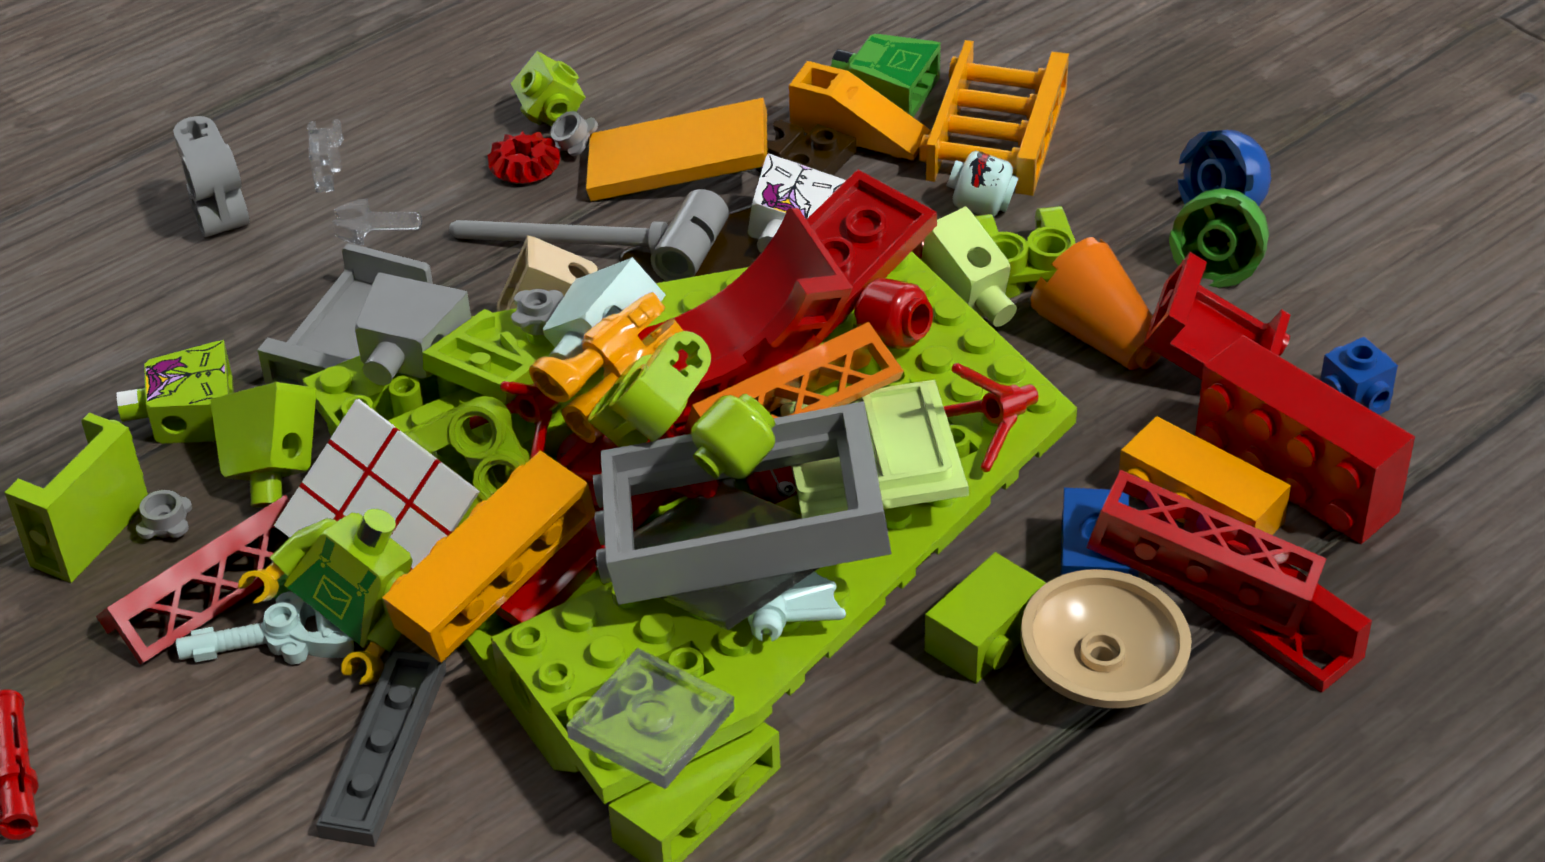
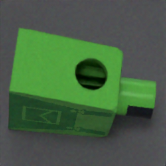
[831,34,941,117]

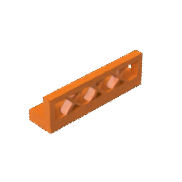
[683,322,904,435]

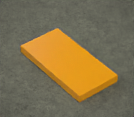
[586,98,767,201]

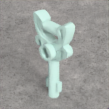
[176,592,355,665]

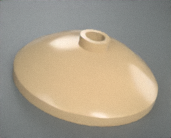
[1020,569,1191,708]

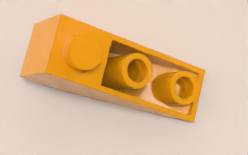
[789,61,931,160]

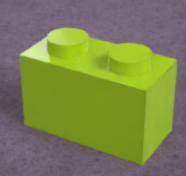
[925,552,1046,684]

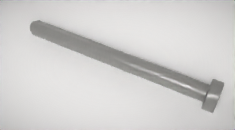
[449,220,668,254]

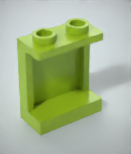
[4,413,148,583]

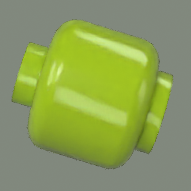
[691,394,776,479]

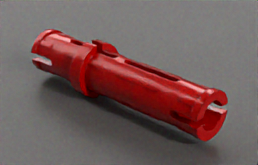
[0,689,39,840]

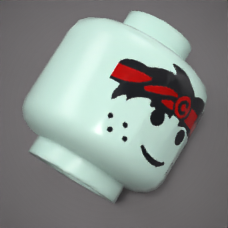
[947,151,1018,217]

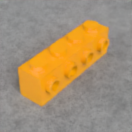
[382,450,595,663]

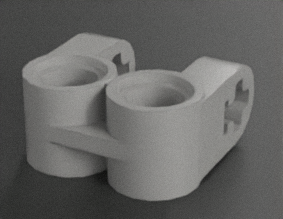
[173,116,250,237]

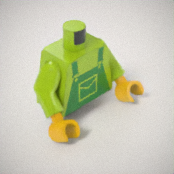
[238,509,413,685]

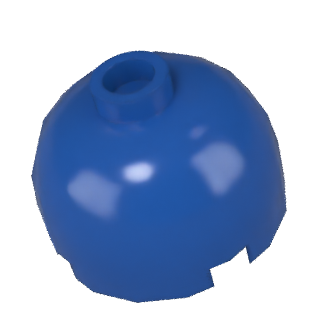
[1178,130,1271,206]

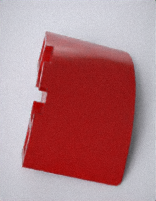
[638,208,853,424]

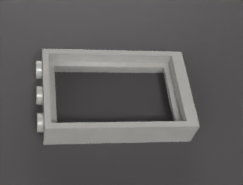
[593,401,892,605]

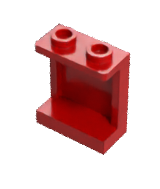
[1143,252,1291,380]

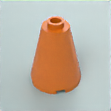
[1031,237,1161,370]

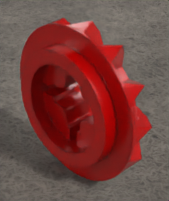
[487,130,560,183]

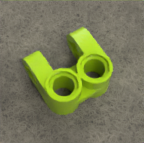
[975,206,1075,298]
[587,331,711,447]
[404,396,530,529]

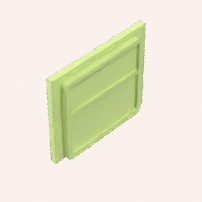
[779,380,969,519]

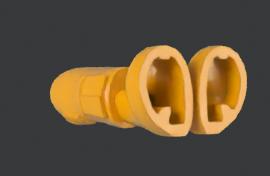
[529,292,683,443]

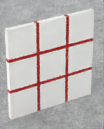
[274,399,480,571]

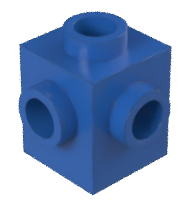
[1320,337,1398,415]

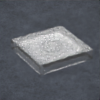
[567,648,735,789]

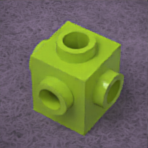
[511,51,586,126]

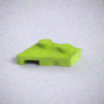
[422,309,535,404]

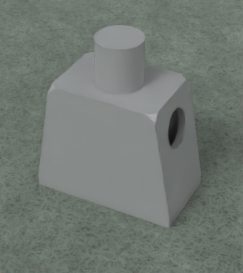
[355,272,471,385]

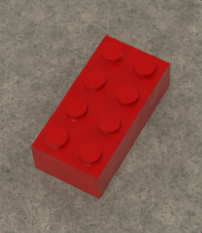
[1195,335,1415,545]

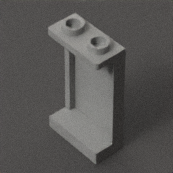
[257,243,433,386]

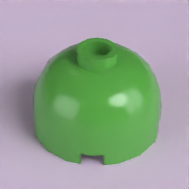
[1169,188,1269,288]

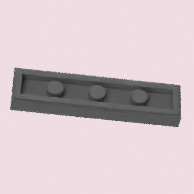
[316,650,447,847]

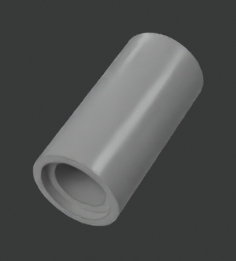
[651,189,729,281]

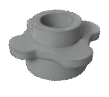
[551,111,598,156]
[511,289,564,335]
[136,490,192,539]

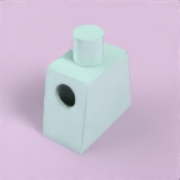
[543,257,666,360]

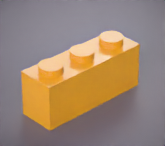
[1119,416,1291,535]

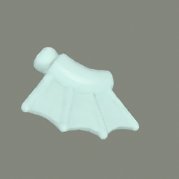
[727,569,846,641]

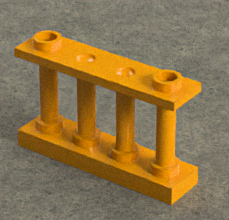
[919,40,1069,196]

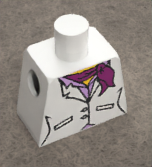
[748,153,846,253]

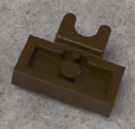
[756,120,856,175]

